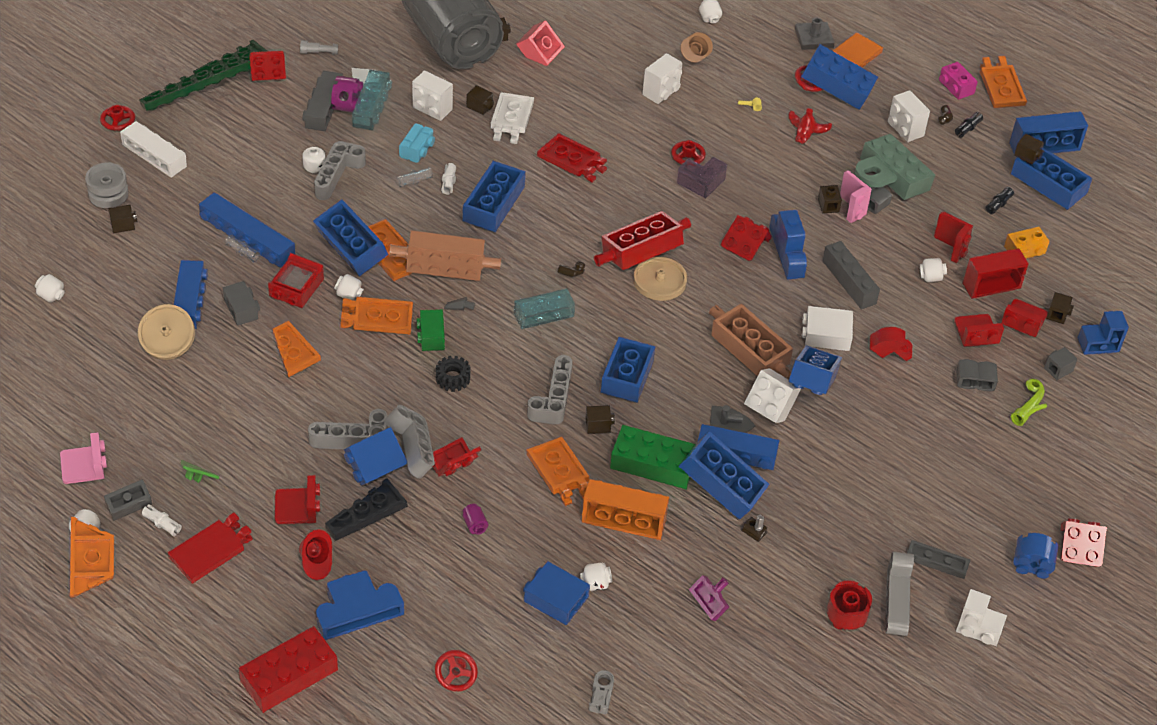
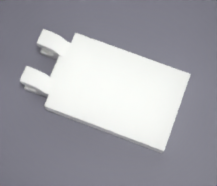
[491,92,534,144]

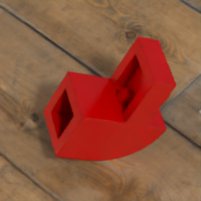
[870,327,913,361]

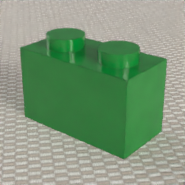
[417,309,445,351]

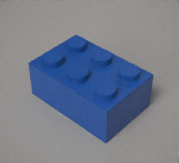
[601,337,656,403]

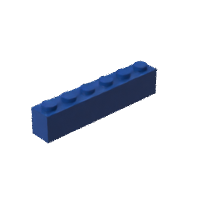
[199,192,296,268]

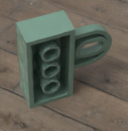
[854,134,935,200]

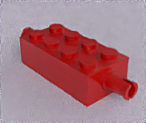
[594,211,691,270]

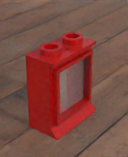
[268,253,324,308]

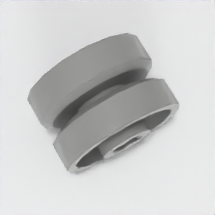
[85,162,129,208]

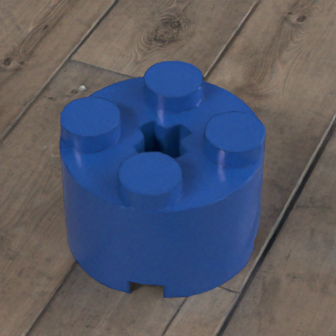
[1013,533,1058,579]

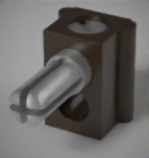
[742,515,768,542]

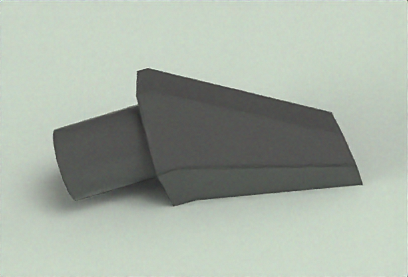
[444,297,475,311]

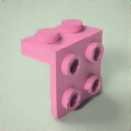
[840,170,872,223]
[60,432,107,484]

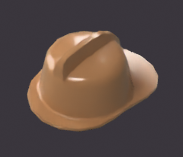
[680,32,713,63]

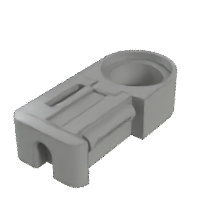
[589,670,614,714]

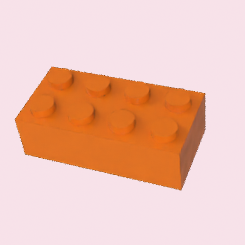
[582,479,669,540]

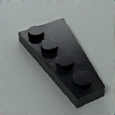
[325,478,408,541]

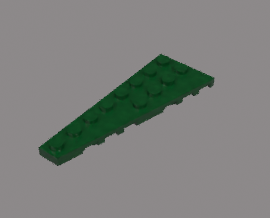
[139,40,267,111]

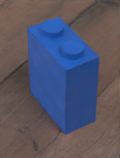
[344,427,407,486]
[523,561,590,625]

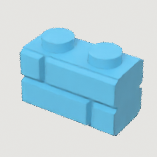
[399,123,435,163]

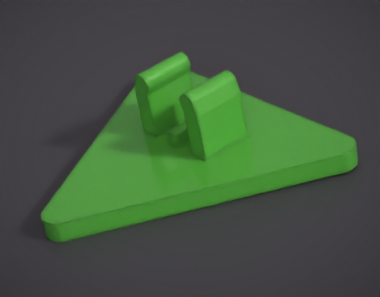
[180,460,220,483]

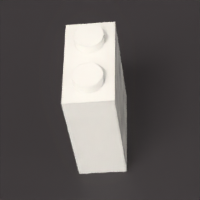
[802,306,853,351]

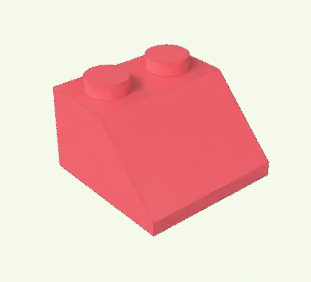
[516,20,565,66]

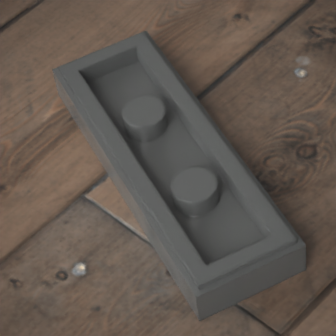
[907,540,970,579]

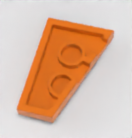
[273,321,321,378]

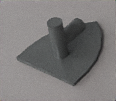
[710,405,756,433]

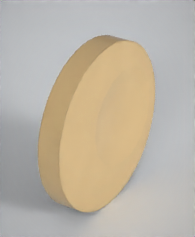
[634,257,687,301]
[138,304,195,360]

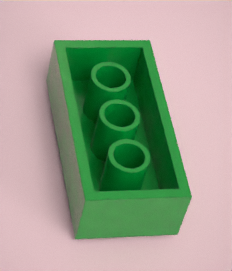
[610,425,696,490]

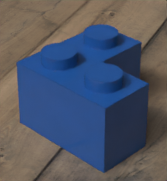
[1077,311,1129,355]

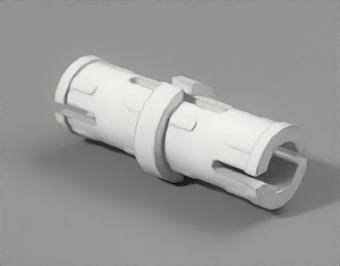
[441,163,456,195]
[142,504,182,536]

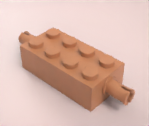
[389,230,501,281]
[709,304,793,380]

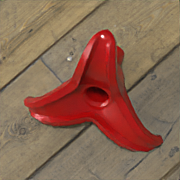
[788,108,832,144]

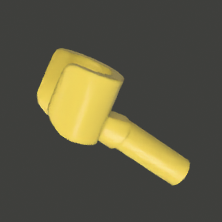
[738,97,762,111]

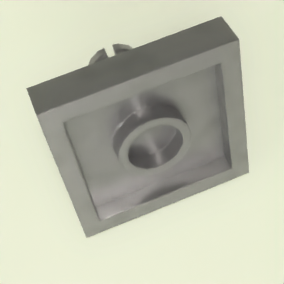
[795,17,835,50]

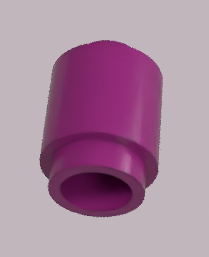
[462,504,489,535]

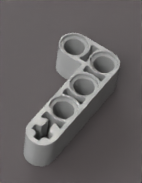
[314,141,366,200]
[527,355,572,424]
[385,405,435,479]
[308,409,388,449]
[885,552,914,636]

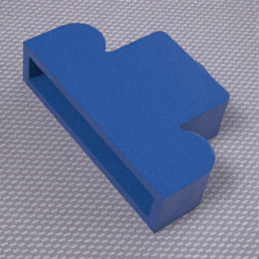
[769,210,807,280]
[316,571,404,640]

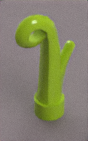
[1010,379,1047,426]

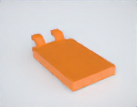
[833,33,883,68]
[980,56,1027,108]
[340,297,413,335]
[527,437,589,506]

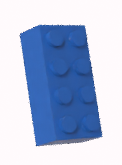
[801,44,878,110]
[1009,111,1088,153]
[1011,148,1093,210]
[463,161,526,232]
[313,200,389,276]
[789,345,842,395]
[679,431,770,520]

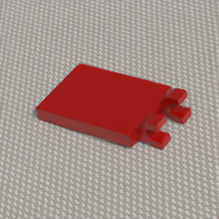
[537,133,607,183]
[167,512,253,584]

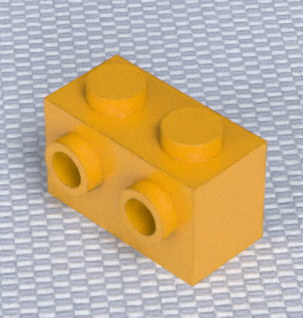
[1004,227,1049,259]

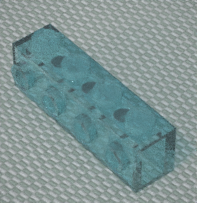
[352,70,392,130]

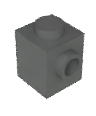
[1044,347,1078,380]

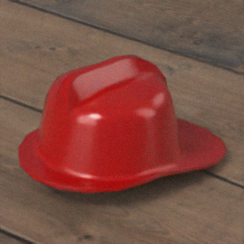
[299,529,332,580]

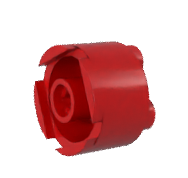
[827,580,872,630]

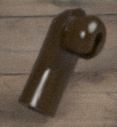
[938,105,953,125]
[558,261,585,277]

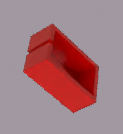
[962,248,1029,299]

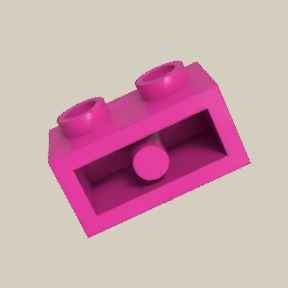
[939,62,978,100]

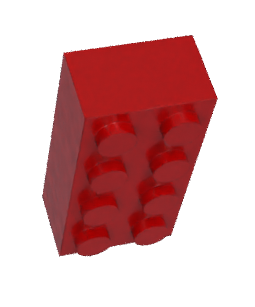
[239,626,338,713]

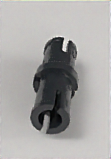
[955,112,983,138]
[985,187,1014,214]

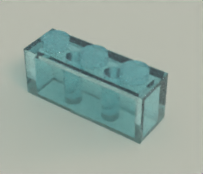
[514,289,575,329]

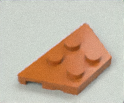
[70,517,114,598]

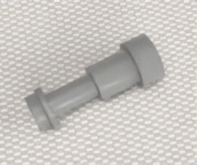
[300,40,338,55]

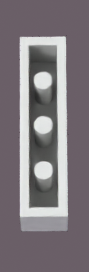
[120,121,187,178]

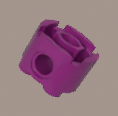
[331,76,363,113]

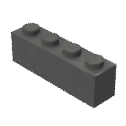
[302,70,343,132]
[823,241,880,310]

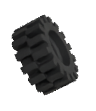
[436,356,471,392]

